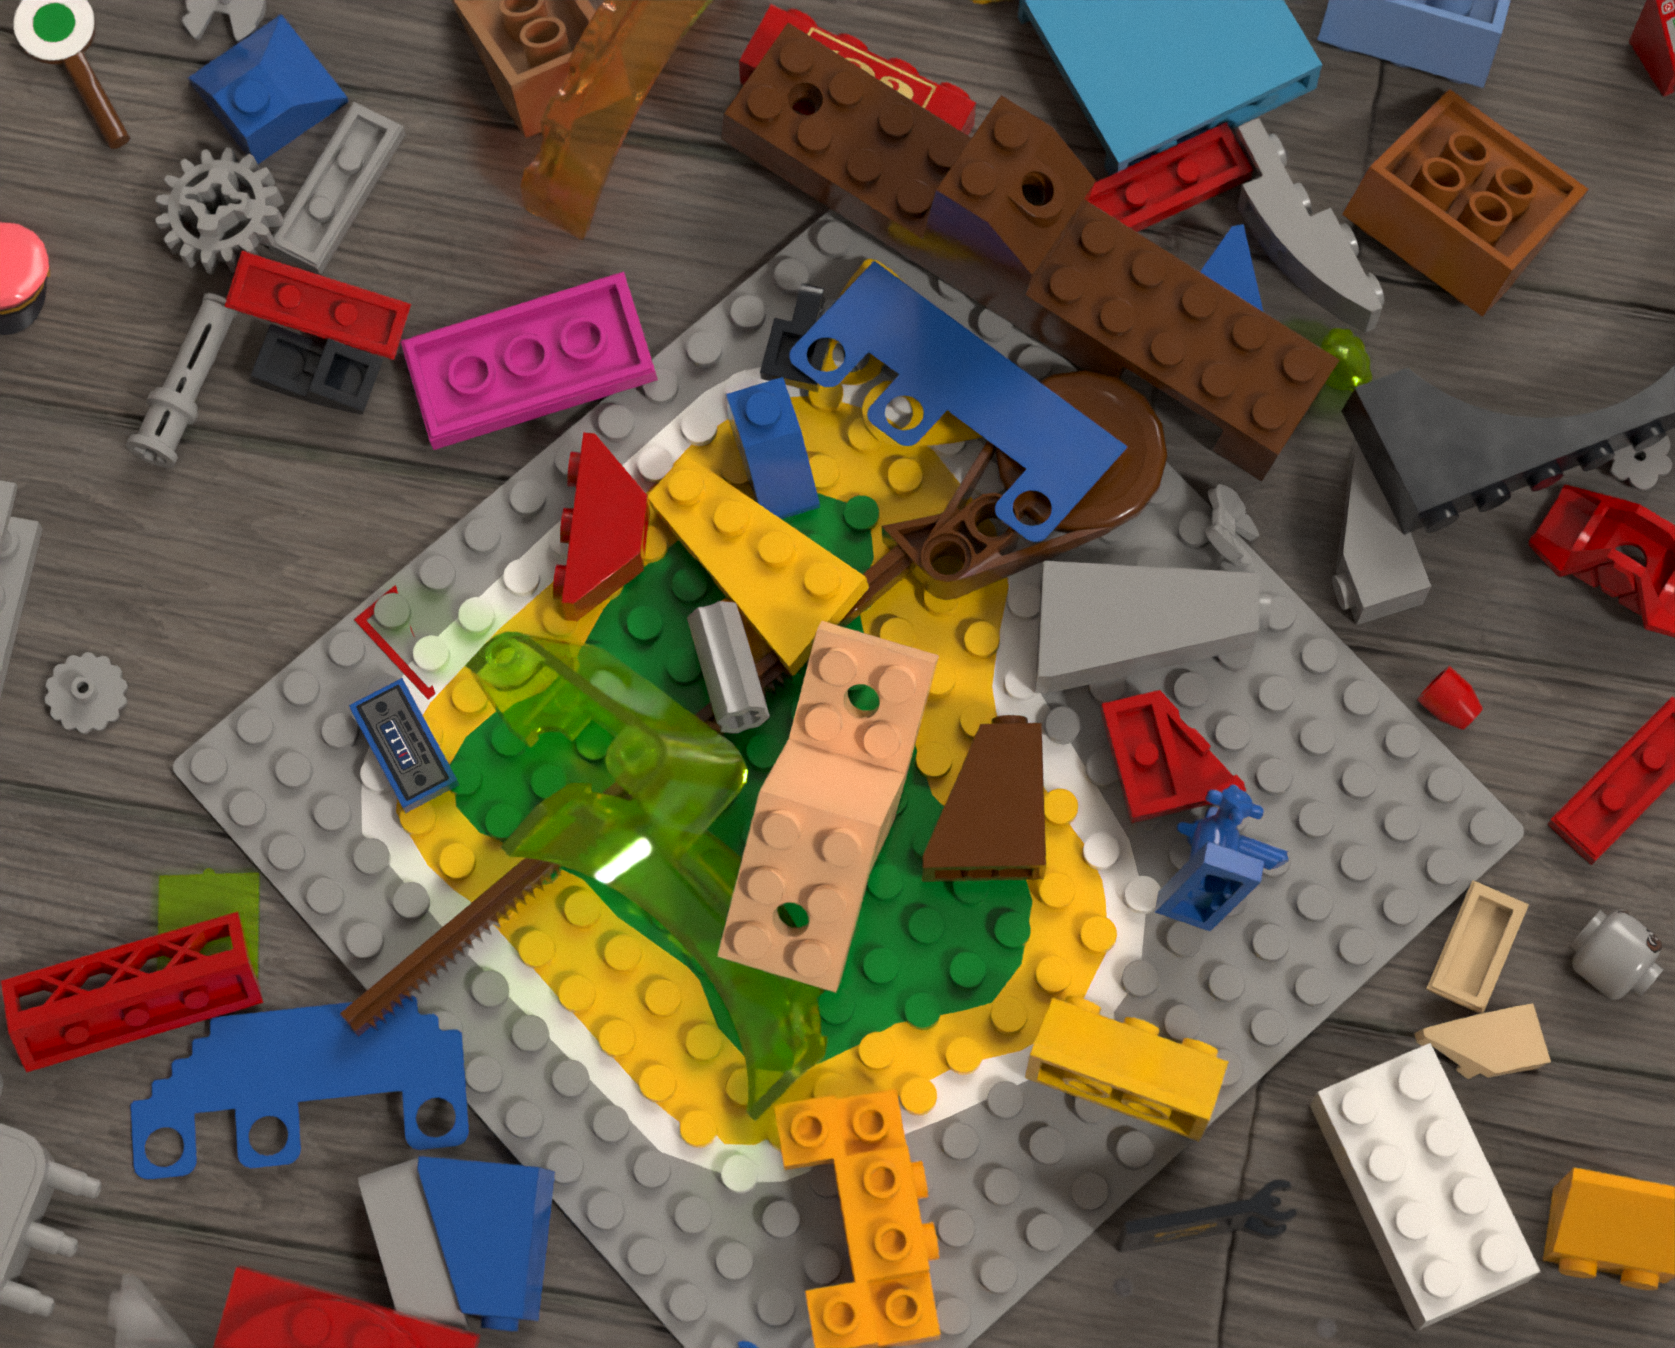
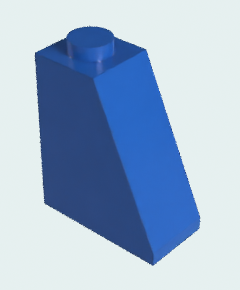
[417,1156,555,1332]

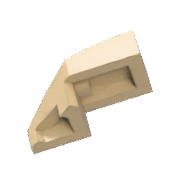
[1414,1003,1551,1079]

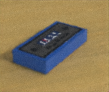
[349,678,459,813]

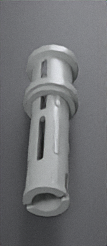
[125,293,238,468]

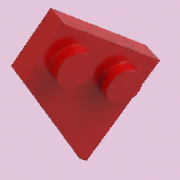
[1100,690,1246,824]

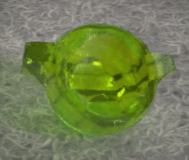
[1319,328,1373,392]

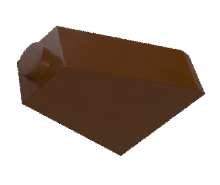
[922,715,1046,882]

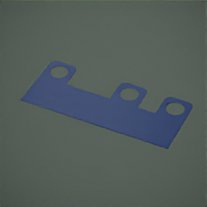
[789,261,1127,542]

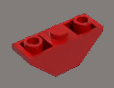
[553,432,650,621]

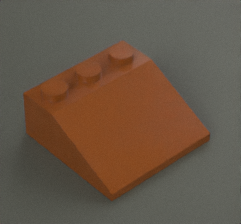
[1342,89,1589,317]

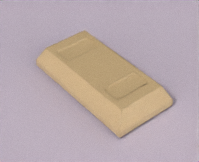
[1426,880,1529,1014]

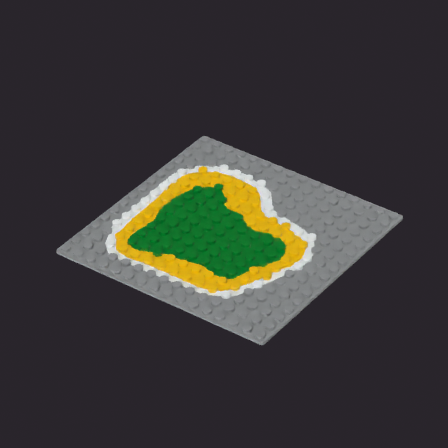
[173,209,1524,1348]

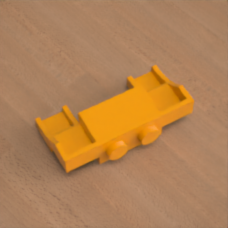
[773,1089,941,1348]

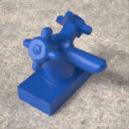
[1155,785,1289,931]

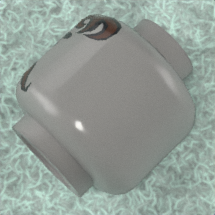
[1569,910,1663,1000]

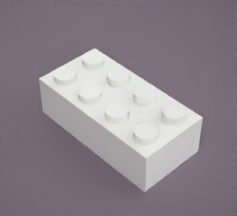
[1310,1043,1540,1331]

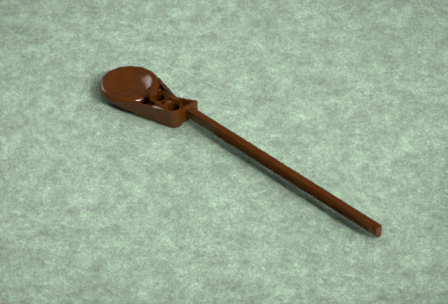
[340,370,1168,1037]

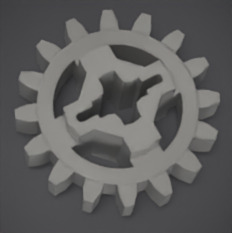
[155,148,284,274]

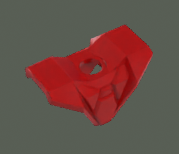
[1528,484,1675,638]

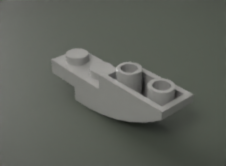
[1236,118,1385,333]

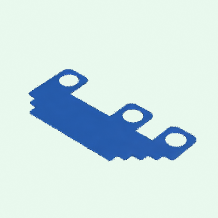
[131,995,469,1180]

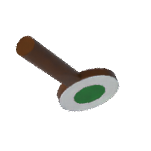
[14,0,130,149]

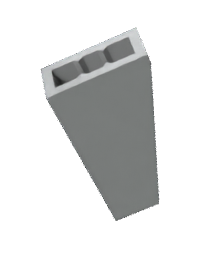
[1035,561,1271,694]

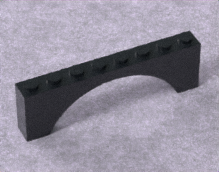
[1341,365,1675,535]

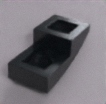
[249,324,383,415]

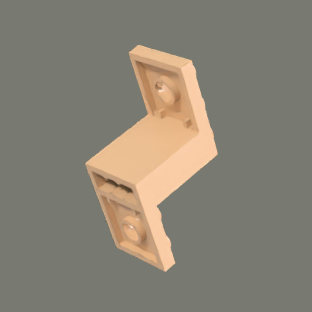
[717,621,939,993]

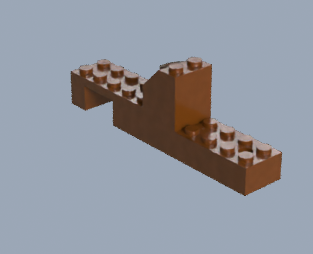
[721,23,1339,482]

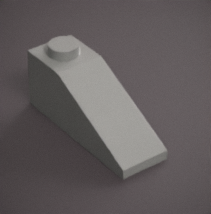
[1332,438,1431,625]

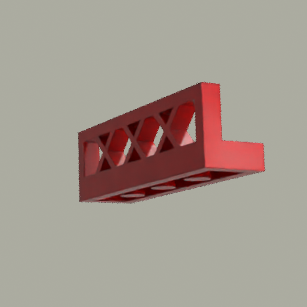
[1,911,264,1073]

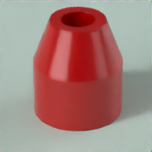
[1417,665,1483,730]

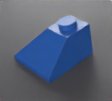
[188,14,349,164]

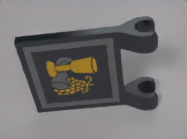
[1117,1179,1297,1253]

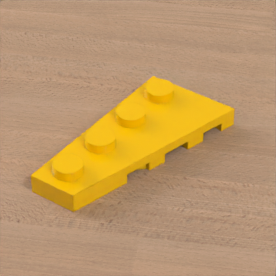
[648,453,869,676]

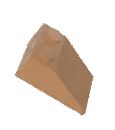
[451,0,630,138]

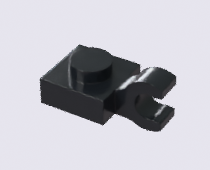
[760,283,832,392]

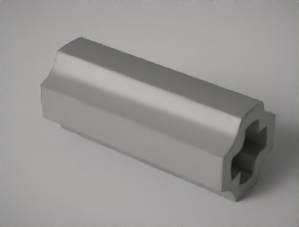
[687,601,770,733]

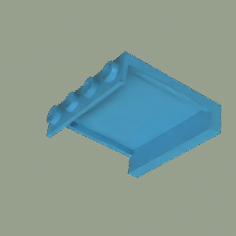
[1018,0,1322,176]

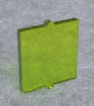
[157,868,260,979]

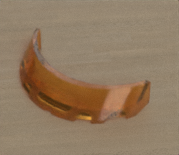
[520,0,713,240]

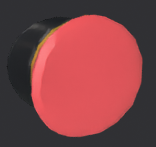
[0,222,50,335]

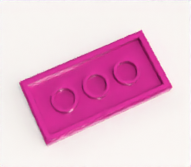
[401,271,658,450]

